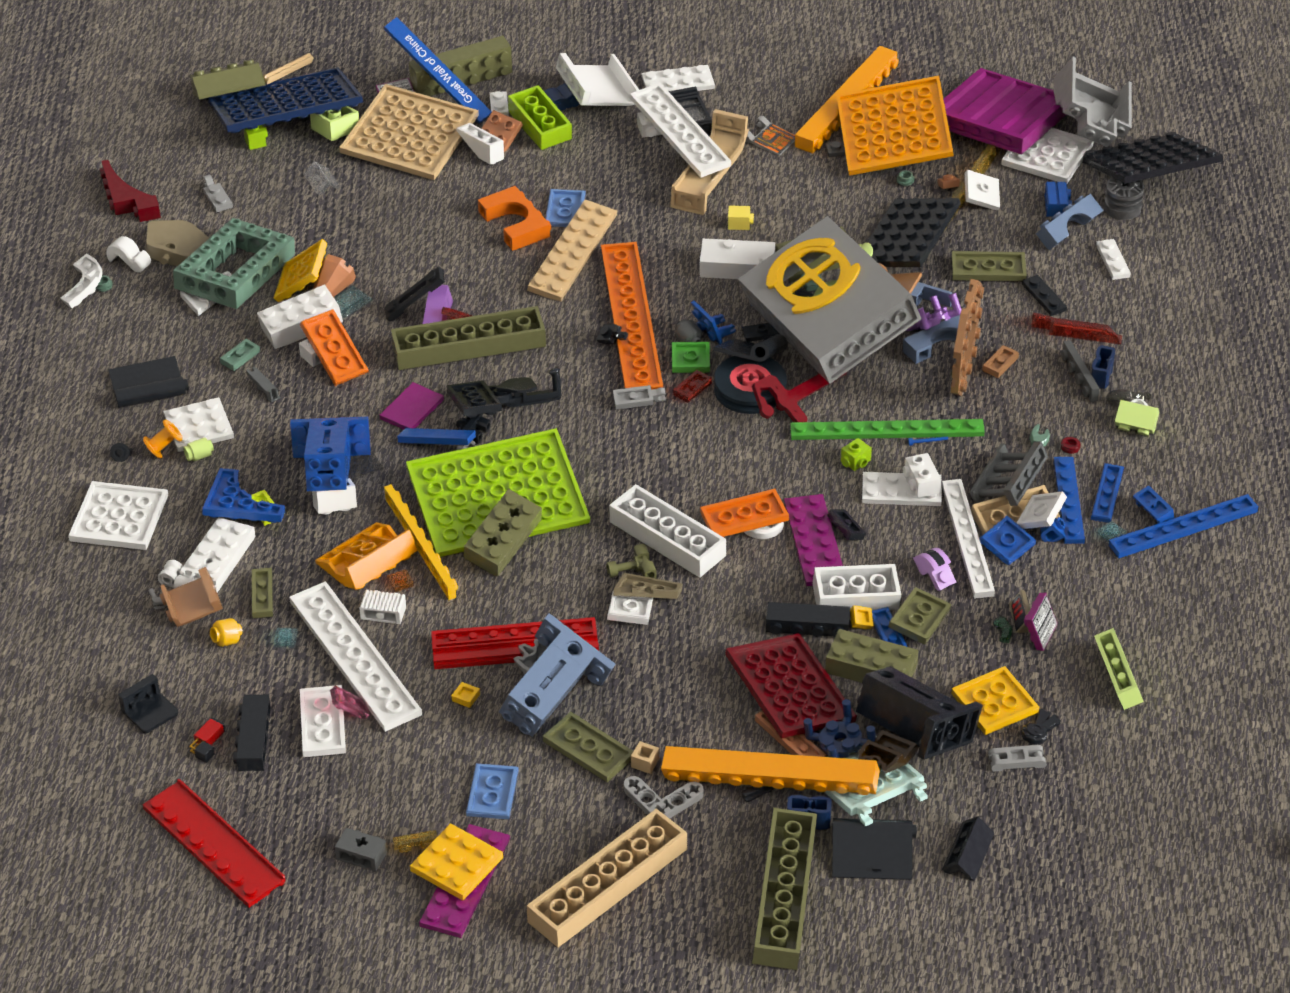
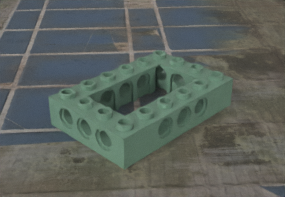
[173,218,295,309]

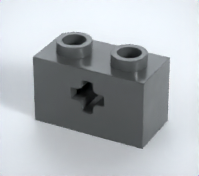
[335,828,387,872]

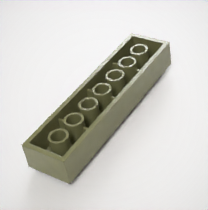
[391,306,546,370]
[752,808,817,970]

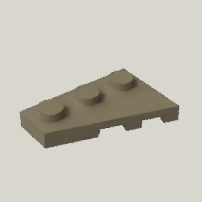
[613,573,683,599]

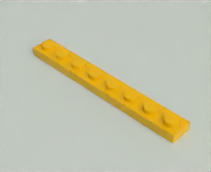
[384,484,458,600]

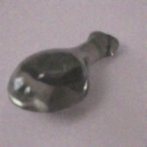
[1106,389,1152,405]

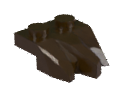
[858,730,918,773]

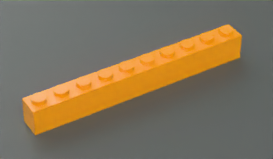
[795,46,898,154]
[661,746,880,795]

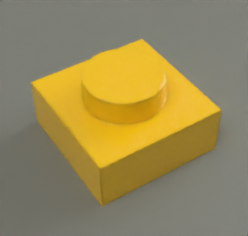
[850,605,874,629]
[451,682,480,708]

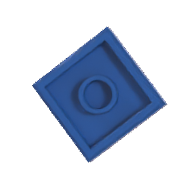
[979,516,1036,565]

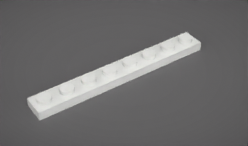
[942,479,995,599]

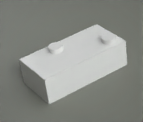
[700,238,775,279]
[812,564,901,611]

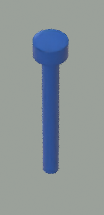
[908,436,948,446]

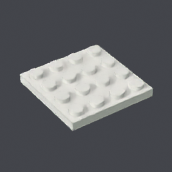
[1001,128,1094,184]
[69,481,168,550]

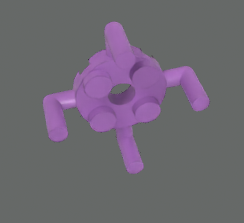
[905,293,962,331]

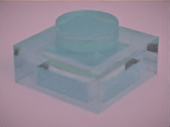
[1098,521,1127,542]
[274,628,298,648]

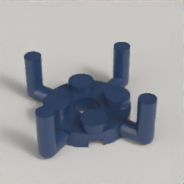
[803,699,876,758]

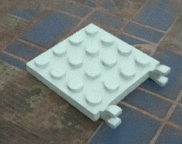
[825,736,928,826]

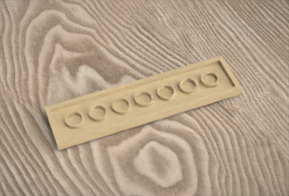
[527,200,617,301]

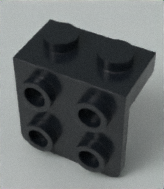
[118,674,178,733]

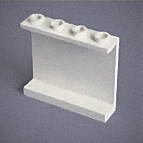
[556,53,639,106]

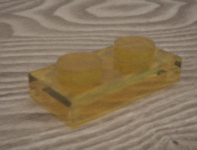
[392,830,437,852]

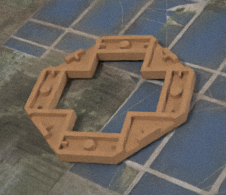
[951,279,984,396]

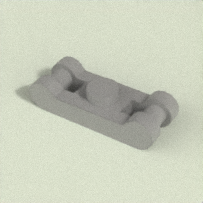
[988,745,1047,772]

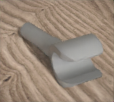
[149,588,165,609]

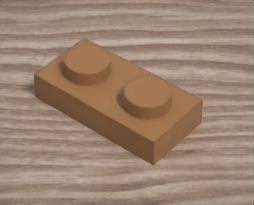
[982,345,1019,378]

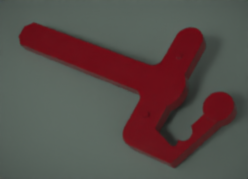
[752,372,847,422]

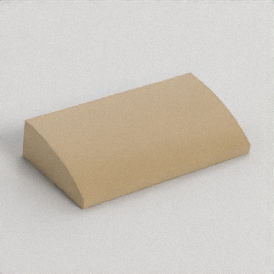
[971,485,1060,535]

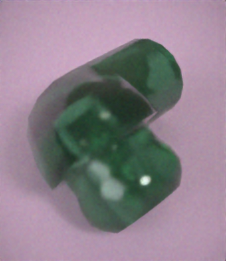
[993,616,1013,643]

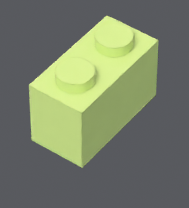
[1115,400,1159,436]

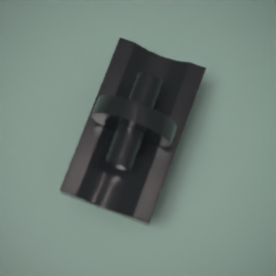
[456,414,491,444]

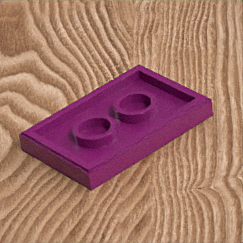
[380,382,444,429]

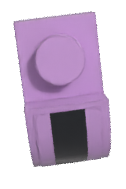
[913,548,956,591]

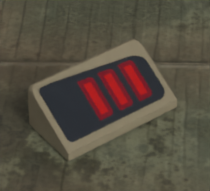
[1009,590,1030,633]

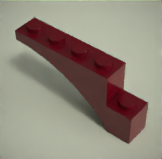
[99,160,161,222]

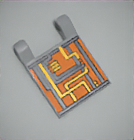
[745,116,795,156]

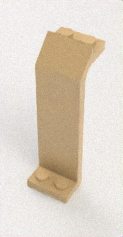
[670,109,749,215]

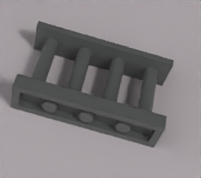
[970,441,1048,506]

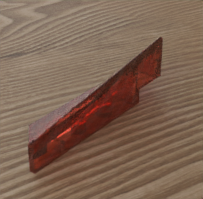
[1031,312,1122,344]

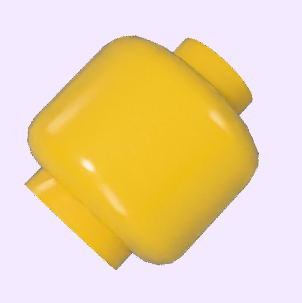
[210,618,242,647]

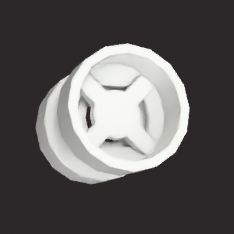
[158,560,183,588]

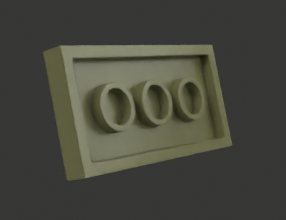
[951,251,1027,281]
[543,711,634,783]

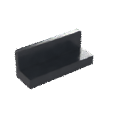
[942,816,994,881]

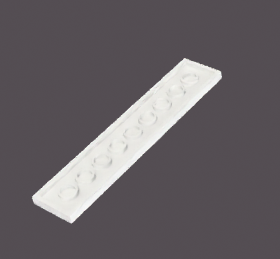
[289,581,422,732]

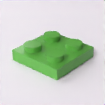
[672,342,710,373]

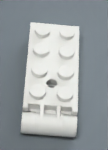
[174,517,255,593]

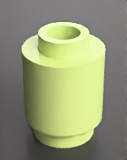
[183,437,214,461]

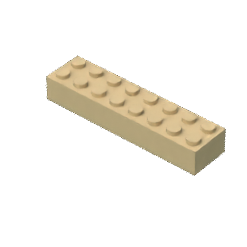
[527,808,687,948]

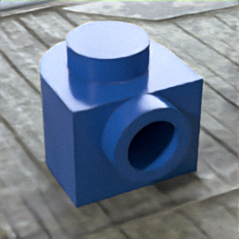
[1040,517,1065,542]

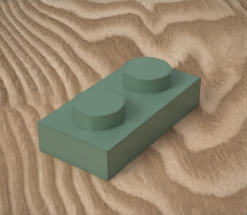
[220,339,260,371]

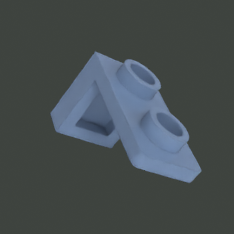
[911,282,952,307]

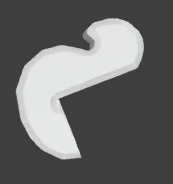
[106,236,151,273]

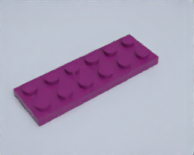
[784,494,843,586]
[419,824,510,938]

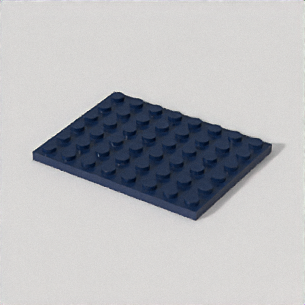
[207,67,363,133]

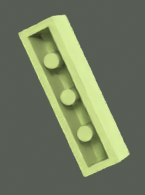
[1094,628,1144,710]

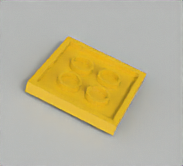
[274,239,327,302]
[951,666,1039,735]
[410,823,503,900]

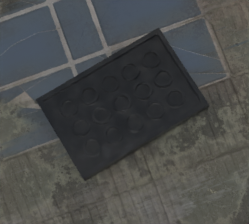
[866,197,961,267]

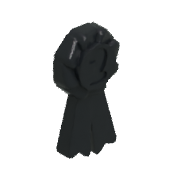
[1021,709,1061,744]

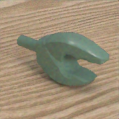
[1030,424,1050,447]

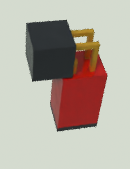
[189,717,225,763]

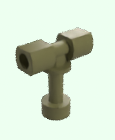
[606,544,657,579]

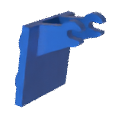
[691,300,736,344]

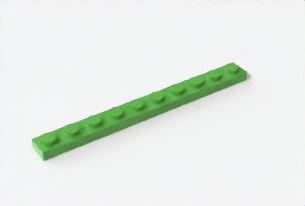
[790,419,985,440]

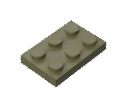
[888,587,952,645]

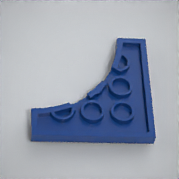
[202,468,285,523]

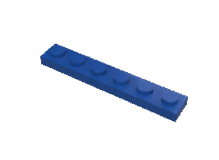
[1053,457,1085,544]

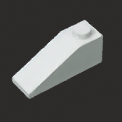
[457,123,504,165]

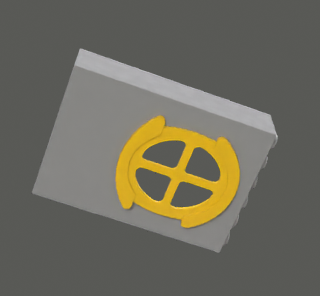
[738,216,921,384]

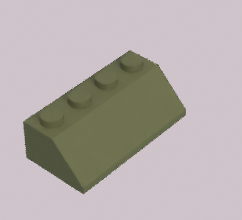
[190,59,266,99]

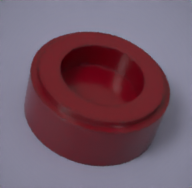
[1061,437,1081,454]

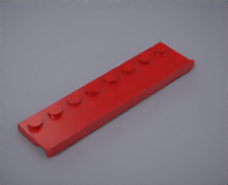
[431,617,599,670]
[142,779,286,908]

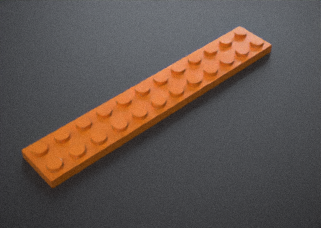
[601,242,663,390]

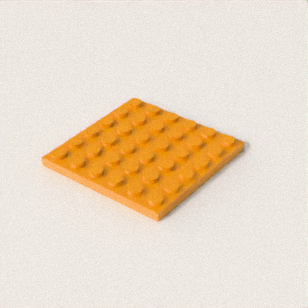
[836,75,954,176]

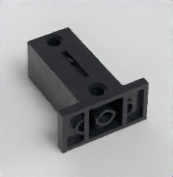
[856,666,983,760]

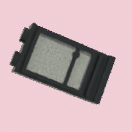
[668,86,712,136]

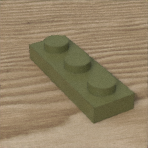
[252,568,273,618]

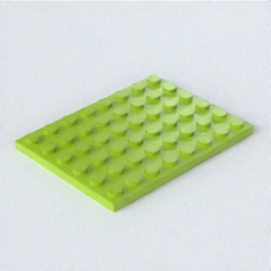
[406,428,590,557]

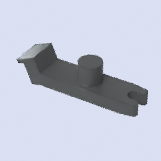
[246,367,281,402]

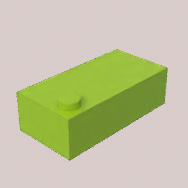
[508,85,572,150]

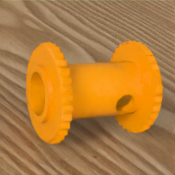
[143,420,183,458]

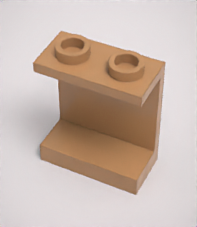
[160,567,223,627]

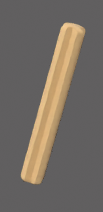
[263,53,314,84]

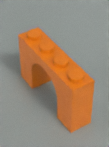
[478,186,552,251]

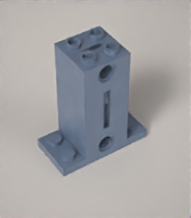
[499,613,616,737]

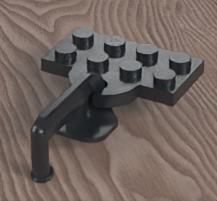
[446,368,561,418]

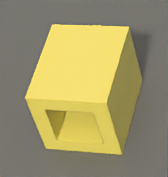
[728,206,754,230]

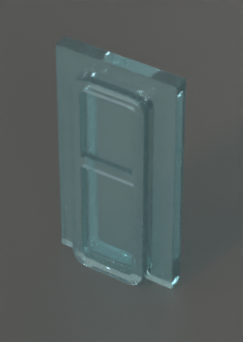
[334,286,373,320]

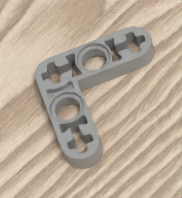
[624,776,704,819]

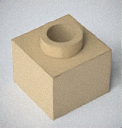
[631,741,659,774]

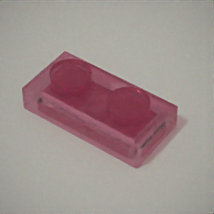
[330,685,370,719]

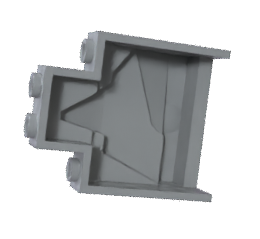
[1054,57,1132,147]

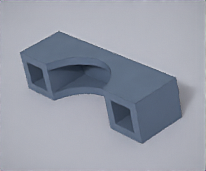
[1036,194,1104,250]
[903,315,968,364]

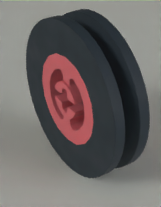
[714,356,787,414]

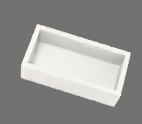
[257,284,343,349]

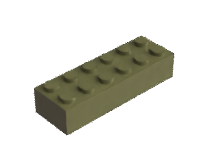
[409,36,512,96]

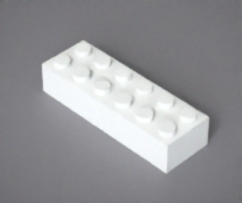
[609,484,726,578]

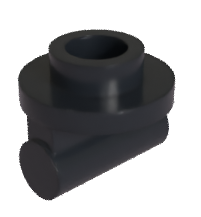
[110,443,133,462]

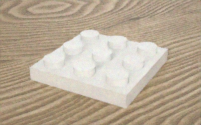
[164,397,234,452]

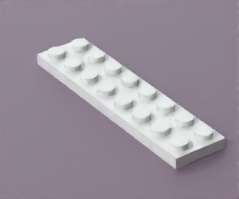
[630,83,731,178]

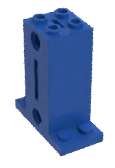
[290,416,371,491]

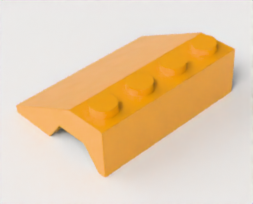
[315,522,418,590]

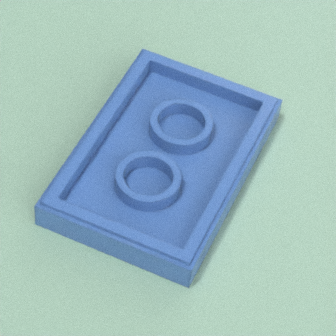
[545,189,586,227]
[466,763,519,819]

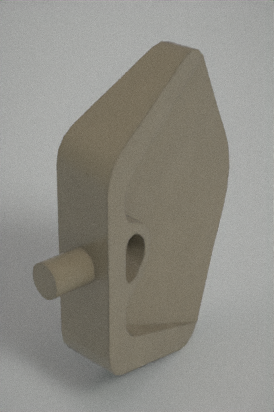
[146,220,209,266]

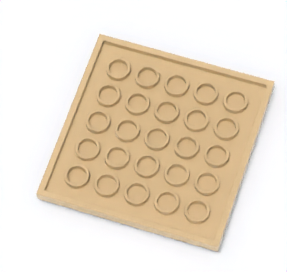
[339,84,479,180]

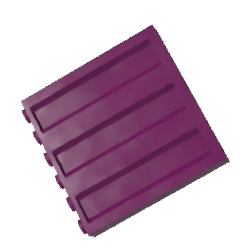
[943,68,1067,155]

